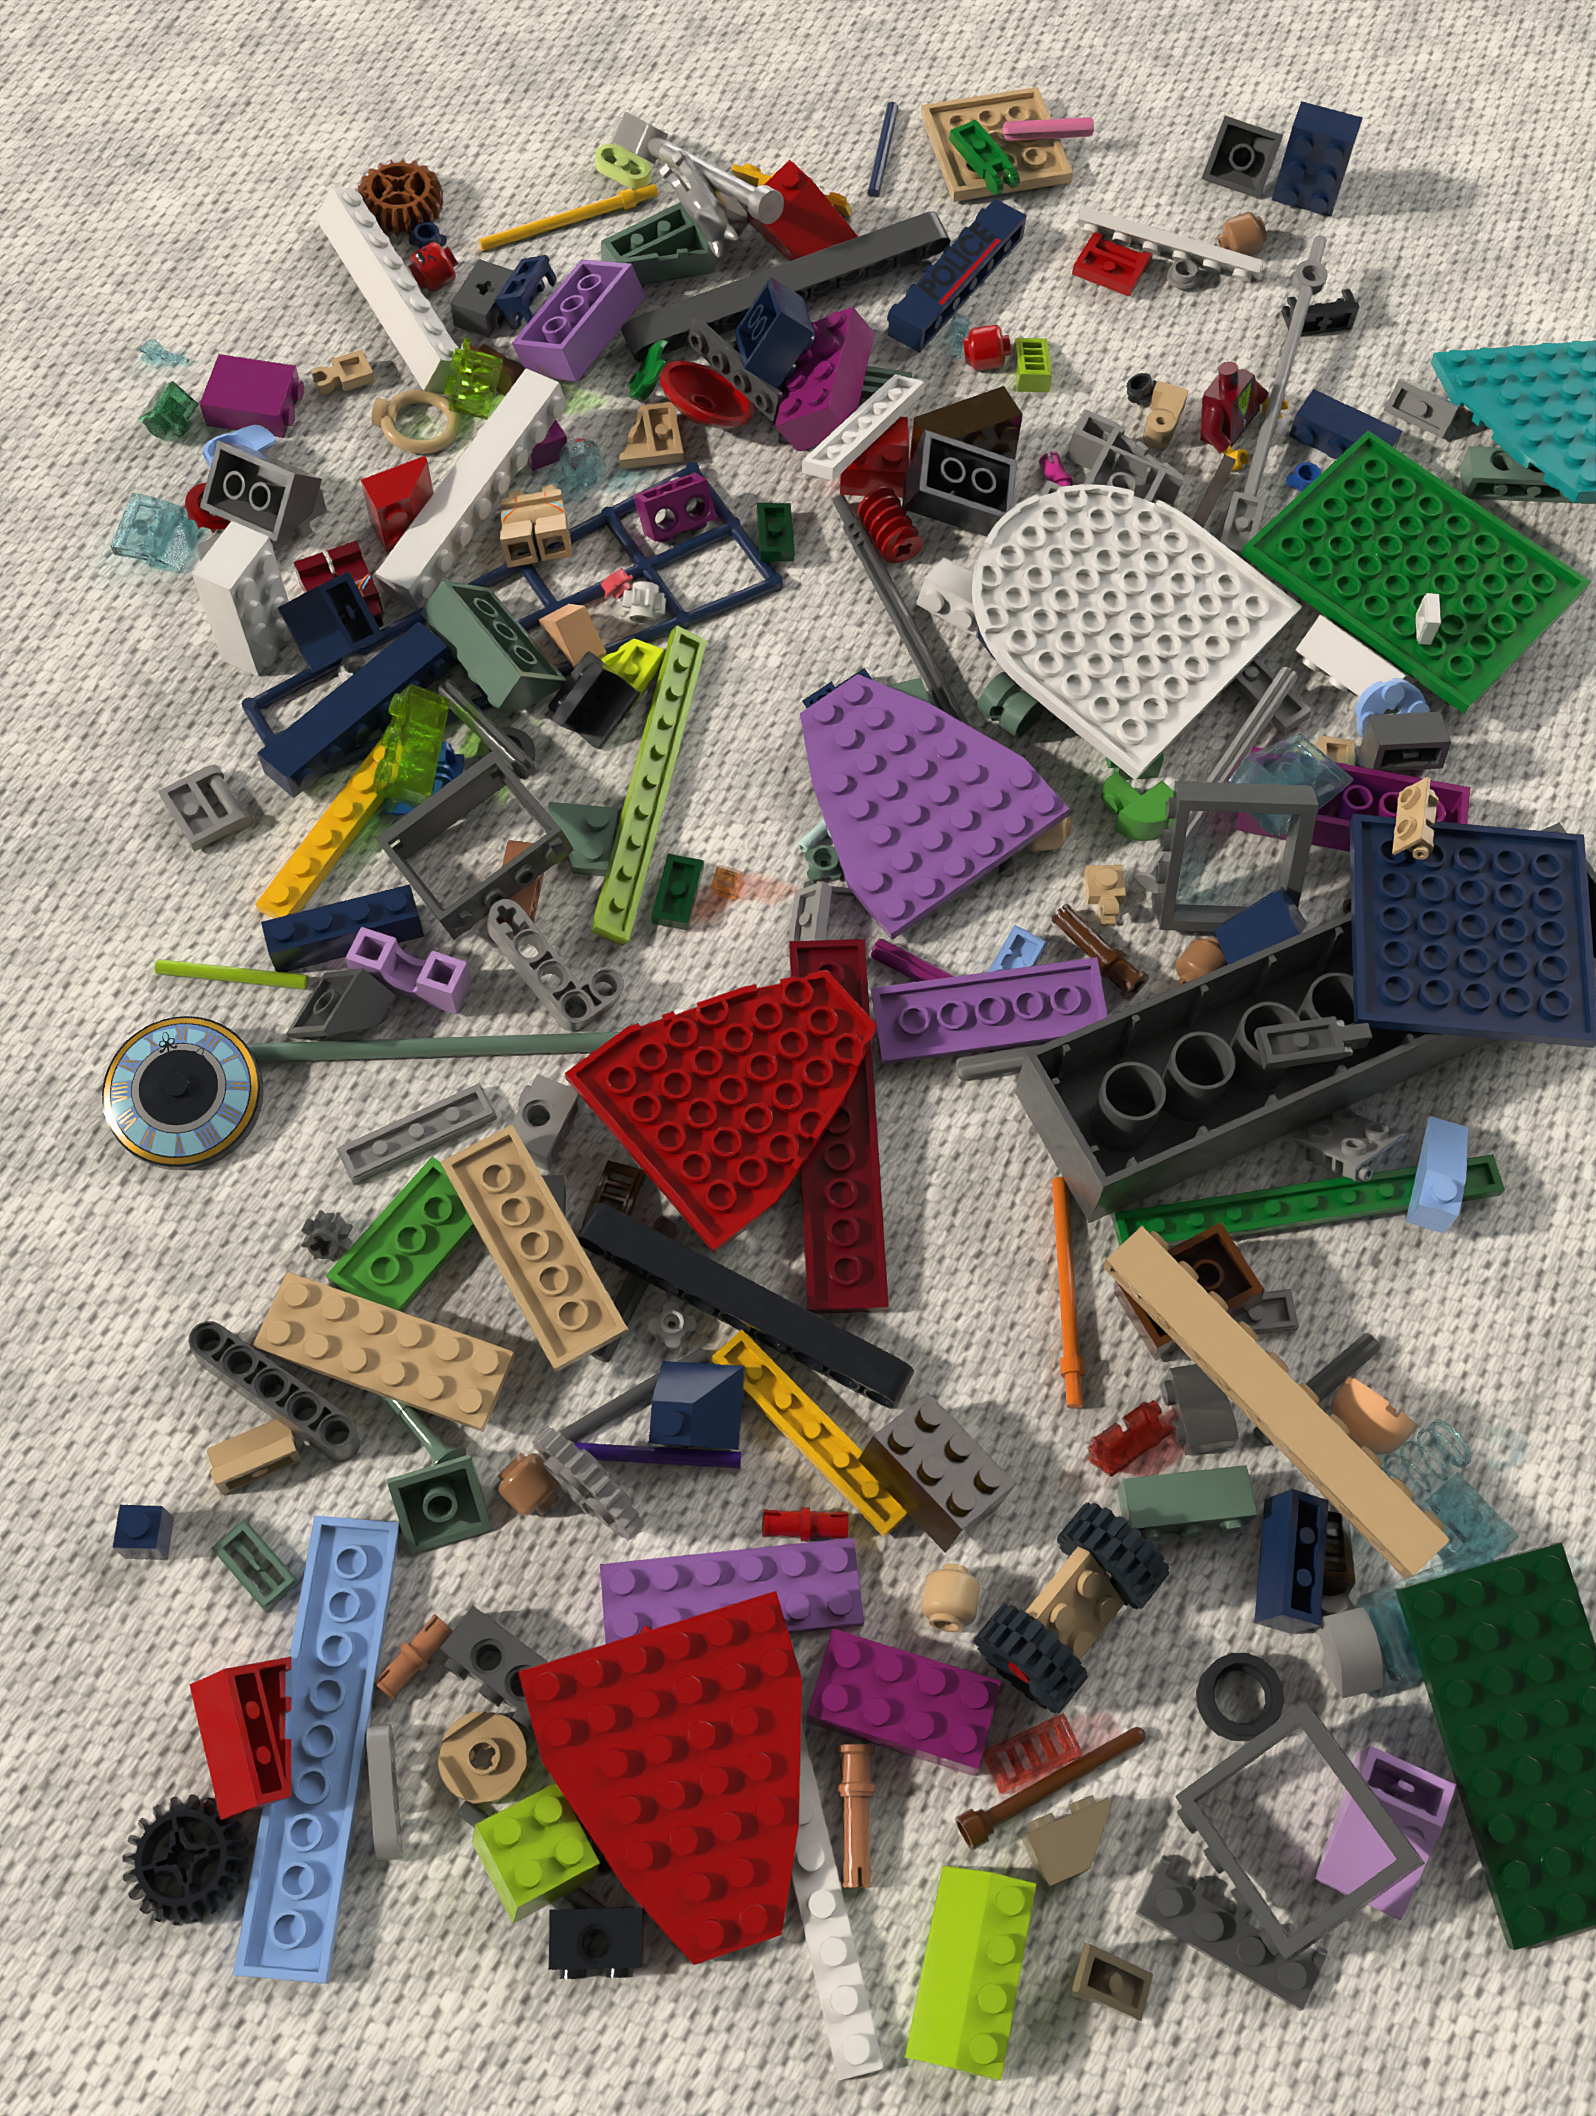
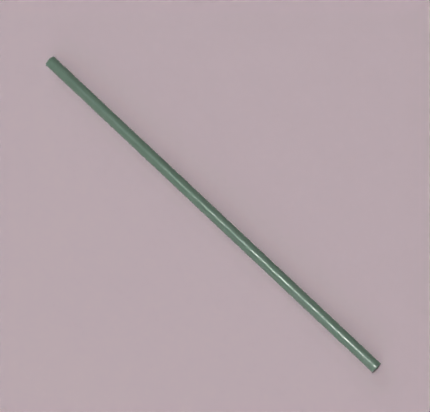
[246,1032,619,1062]

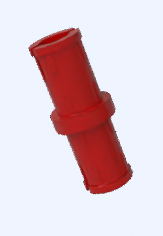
[762,1507,849,1542]

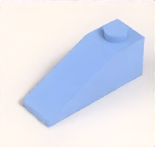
[1406,1116,1468,1234]

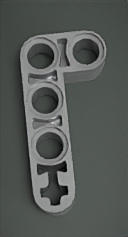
[487,899,624,1032]

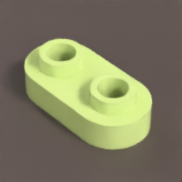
[595,143,651,189]

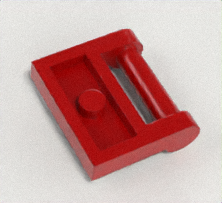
[1072,232,1153,297]

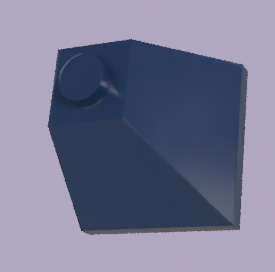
[649,1361,745,1450]

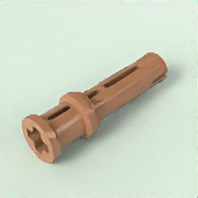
[836,1744,876,1888]

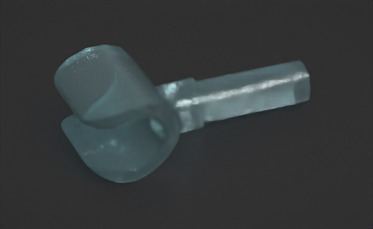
[949,314,970,359]
[139,339,189,366]

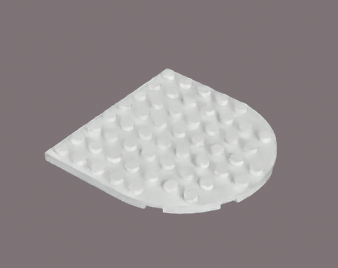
[972,484,1302,780]

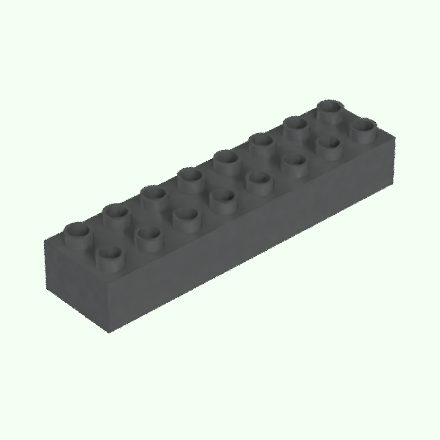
[1015,822,1596,1223]

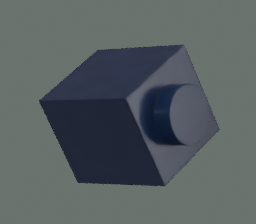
[112,1504,174,1560]

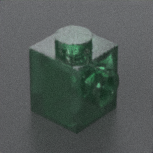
[138,380,199,441]

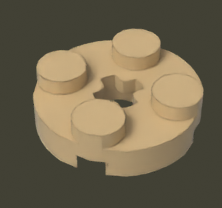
[438,1711,528,1805]

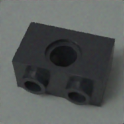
[548,1907,644,1979]

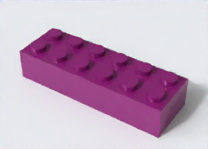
[1236,747,1471,852]

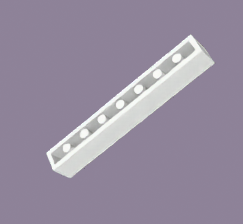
[316,187,467,395]
[375,369,566,609]

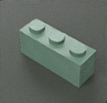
[1117,1465,1257,1542]

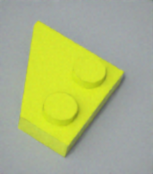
[601,639,665,709]

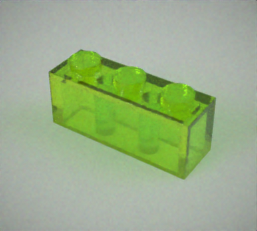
[375,684,451,808]

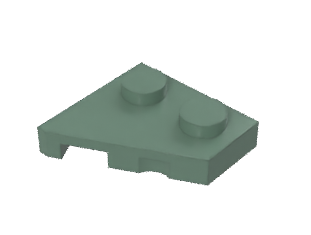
[548,802,619,877]

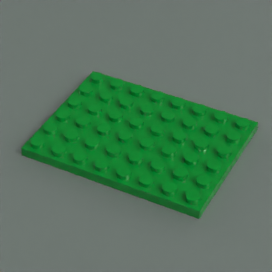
[1241,430,1591,715]

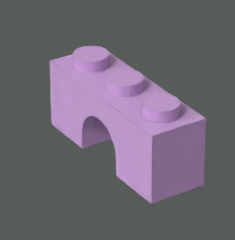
[345,927,472,1015]

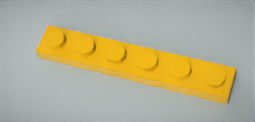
[255,738,414,919]
[712,1330,909,1538]

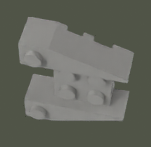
[1039,409,1184,505]

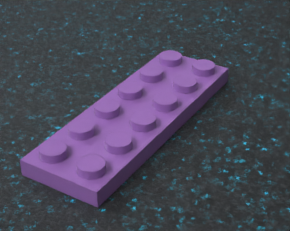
[871,957,1108,1065]
[600,1538,864,1644]

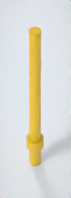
[478,184,658,252]

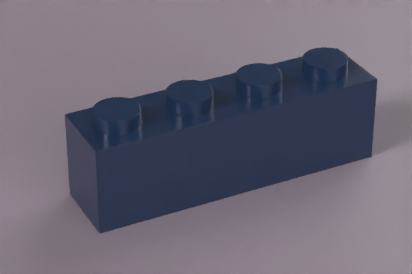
[261,884,424,972]

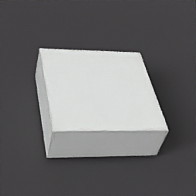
[1415,593,1441,645]

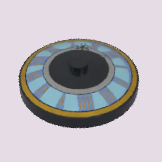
[102,1016,264,1170]

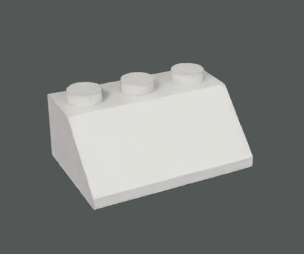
[1295,615,1417,710]

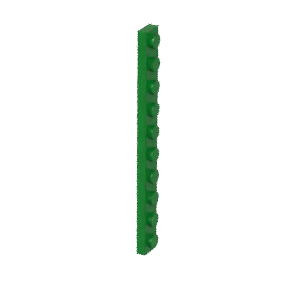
[1112,1154,1505,1247]

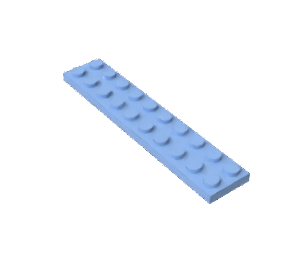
[233,1515,401,1984]

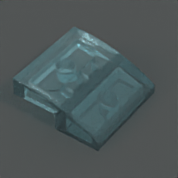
[110,492,201,574]

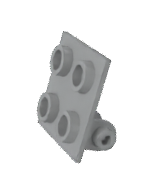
[1292,1109,1404,1182]

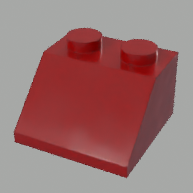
[361,456,434,553]

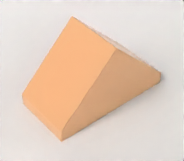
[539,604,606,669]

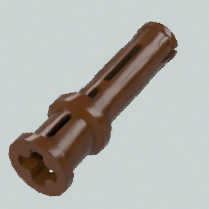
[1051,904,1149,1000]

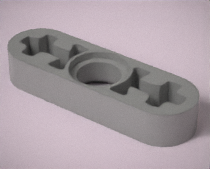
[366,1724,403,1862]

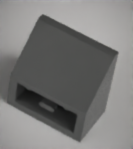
[1355,712,1452,772]

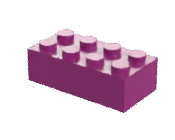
[775,307,875,451]
[805,1628,1002,1776]

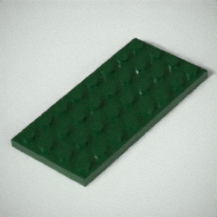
[1395,1542,1596,1950]

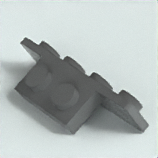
[688,316,783,421]

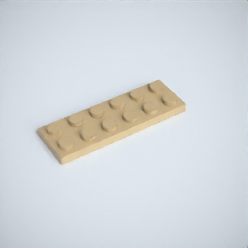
[441,1124,629,1373]
[253,1271,516,1432]

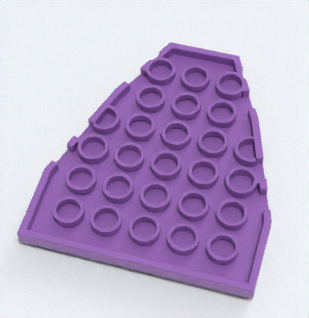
[800,674,1069,940]

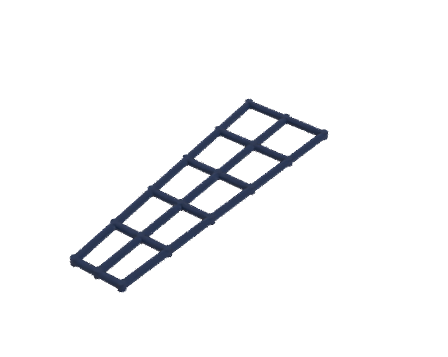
[241,462,783,777]

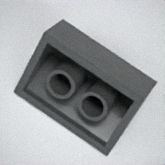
[200,441,322,543]

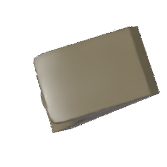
[1071,1943,1153,2021]

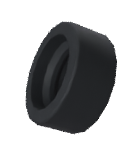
[1196,1653,1284,1741]

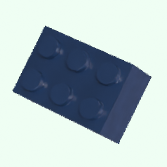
[1271,101,1363,216]
[734,277,815,389]

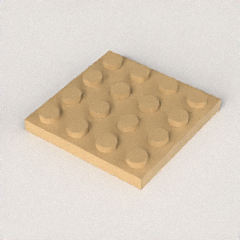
[921,87,1073,202]

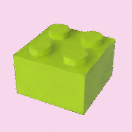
[472,1783,600,1924]

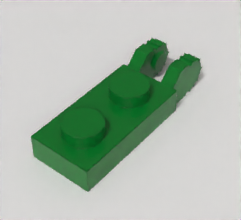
[949,119,1020,195]

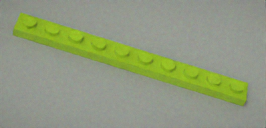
[590,625,707,946]

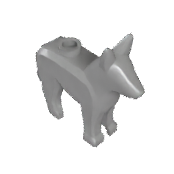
[659,150,748,258]

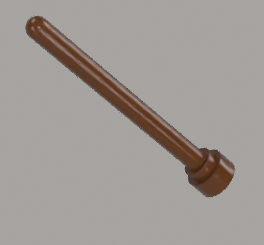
[955,1727,1146,1851]

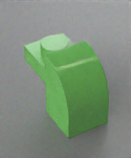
[1101,772,1173,841]

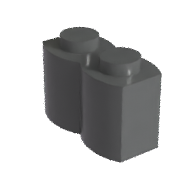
[1161,1364,1239,1456]

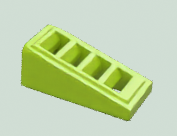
[1014,338,1052,392]

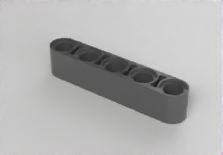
[188,1321,360,1462]

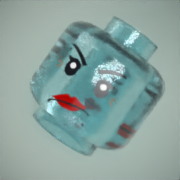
[559,438,606,489]

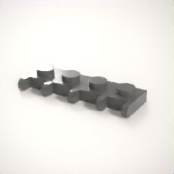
[1135,1855,1327,2011]

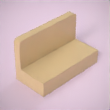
[207,1419,303,1495]

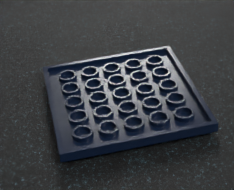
[1350,814,1596,1048]

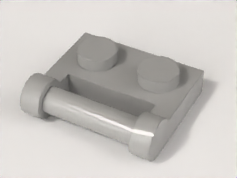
[158,764,253,852]

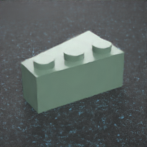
[601,202,716,285]

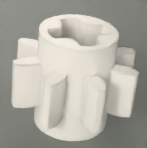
[622,581,666,624]

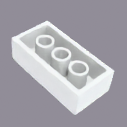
[191,521,292,677]

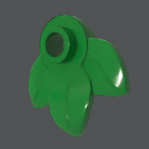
[627,340,668,402]

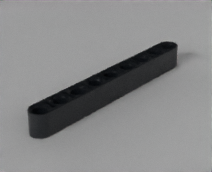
[576,1203,914,1409]

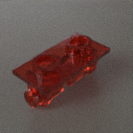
[1087,1400,1176,1477]

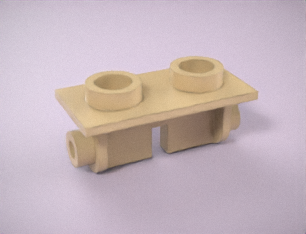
[1392,777,1439,859]

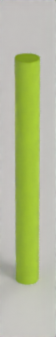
[155,959,309,990]

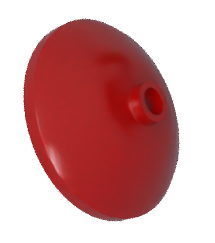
[660,361,755,429]

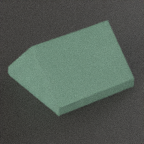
[387,1454,492,1555]

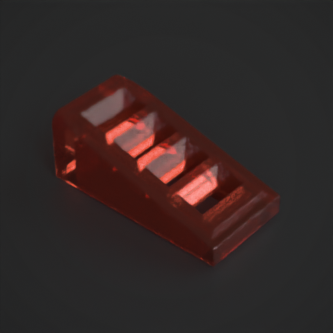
[982,1713,1083,1795]

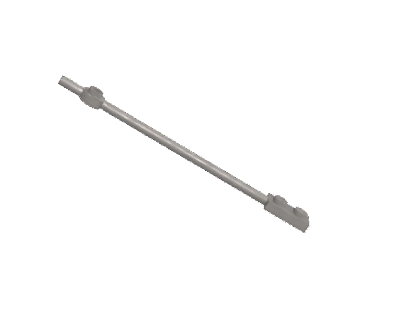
[1219,236,1328,562]

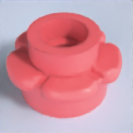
[600,568,633,600]

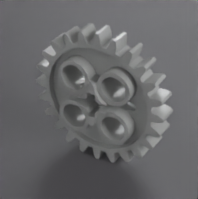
[532,1426,645,1541]

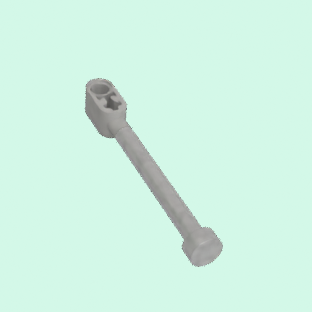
[612,112,784,224]

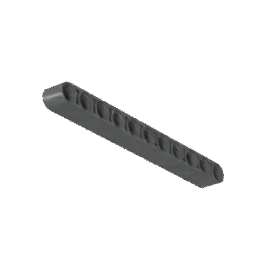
[621,211,951,362]

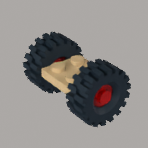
[974,1502,1170,1714]

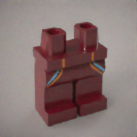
[293,540,384,628]

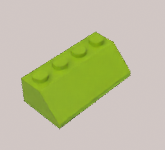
[905,1865,1036,2081]

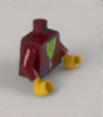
[1200,361,1289,472]

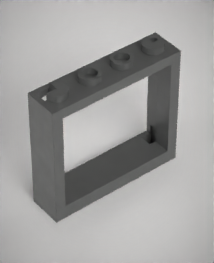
[375,750,574,940]
[1151,781,1319,932]
[1175,1701,1425,1960]

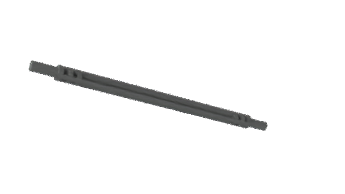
[833,495,970,726]

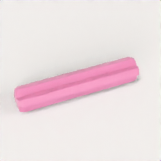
[1003,117,1094,141]

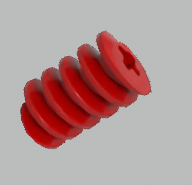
[858,485,923,564]

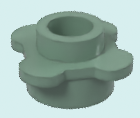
[805,845,843,882]

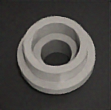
[1167,259,1199,289]

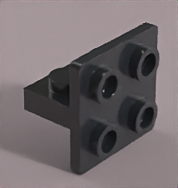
[548,651,640,749]

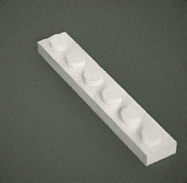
[1078,206,1263,282]
[802,374,925,481]

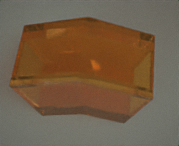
[710,865,744,901]

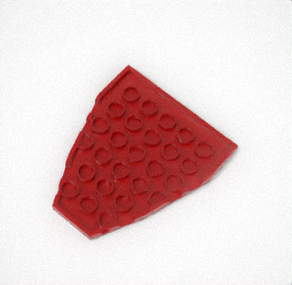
[565,970,877,1254]
[518,1591,802,1965]

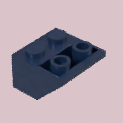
[277,571,383,673]
[1214,885,1307,965]

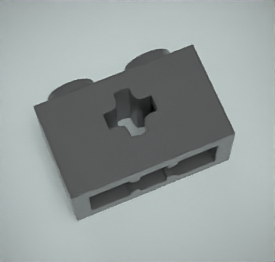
[450,259,514,338]

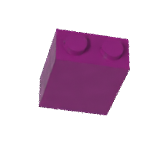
[200,354,304,438]

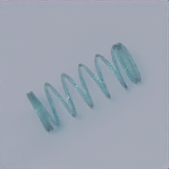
[1379,1419,1471,1502]

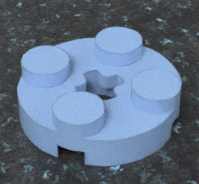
[1354,678,1430,738]

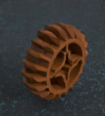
[358,158,444,237]

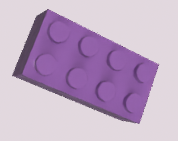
[512,259,646,382]

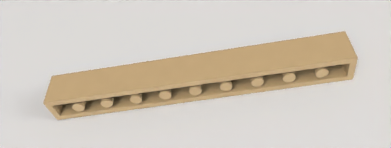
[1103,1226,1450,1579]

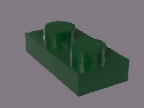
[756,503,795,562]
[651,854,704,930]

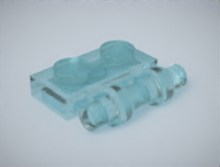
[1424,1472,1519,1573]

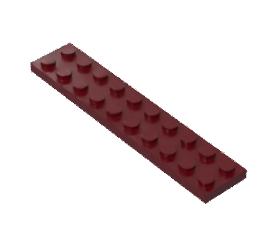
[789,939,889,1314]

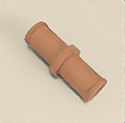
[374,1614,453,1700]

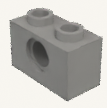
[503,1074,582,1172]

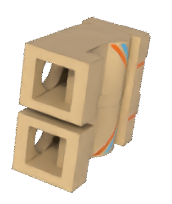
[500,484,573,567]

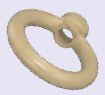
[372,389,461,454]

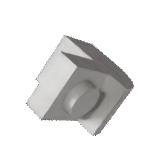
[1314,1593,1383,1699]

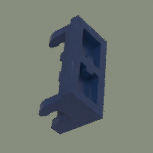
[495,255,557,330]

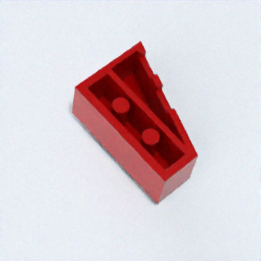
[189,1656,291,1820]

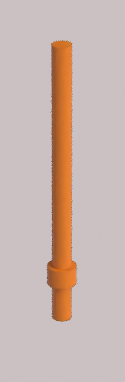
[1052,1177,1085,1409]

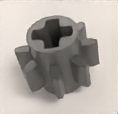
[301,1210,353,1262]

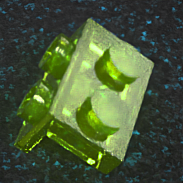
[444,337,503,420]

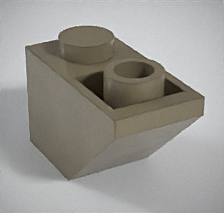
[1022,1795,1112,1890]

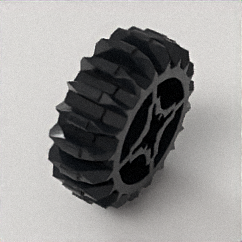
[122,1794,249,1926]

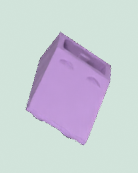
[1314,1745,1456,1920]

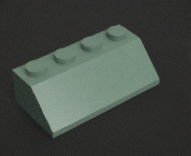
[421,580,566,711]

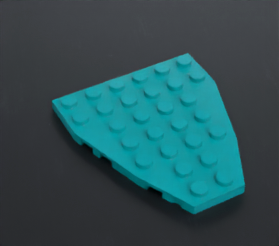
[1431,340,1596,503]

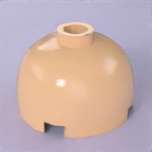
[1330,1376,1418,1454]

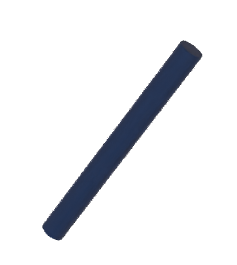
[867,102,899,198]

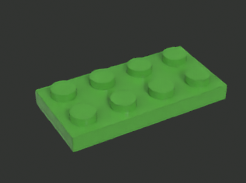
[326,1157,476,1312]

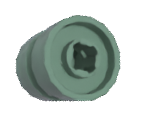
[977,672,1044,738]

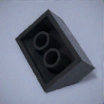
[902,430,1017,537]

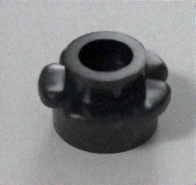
[1126,373,1157,404]

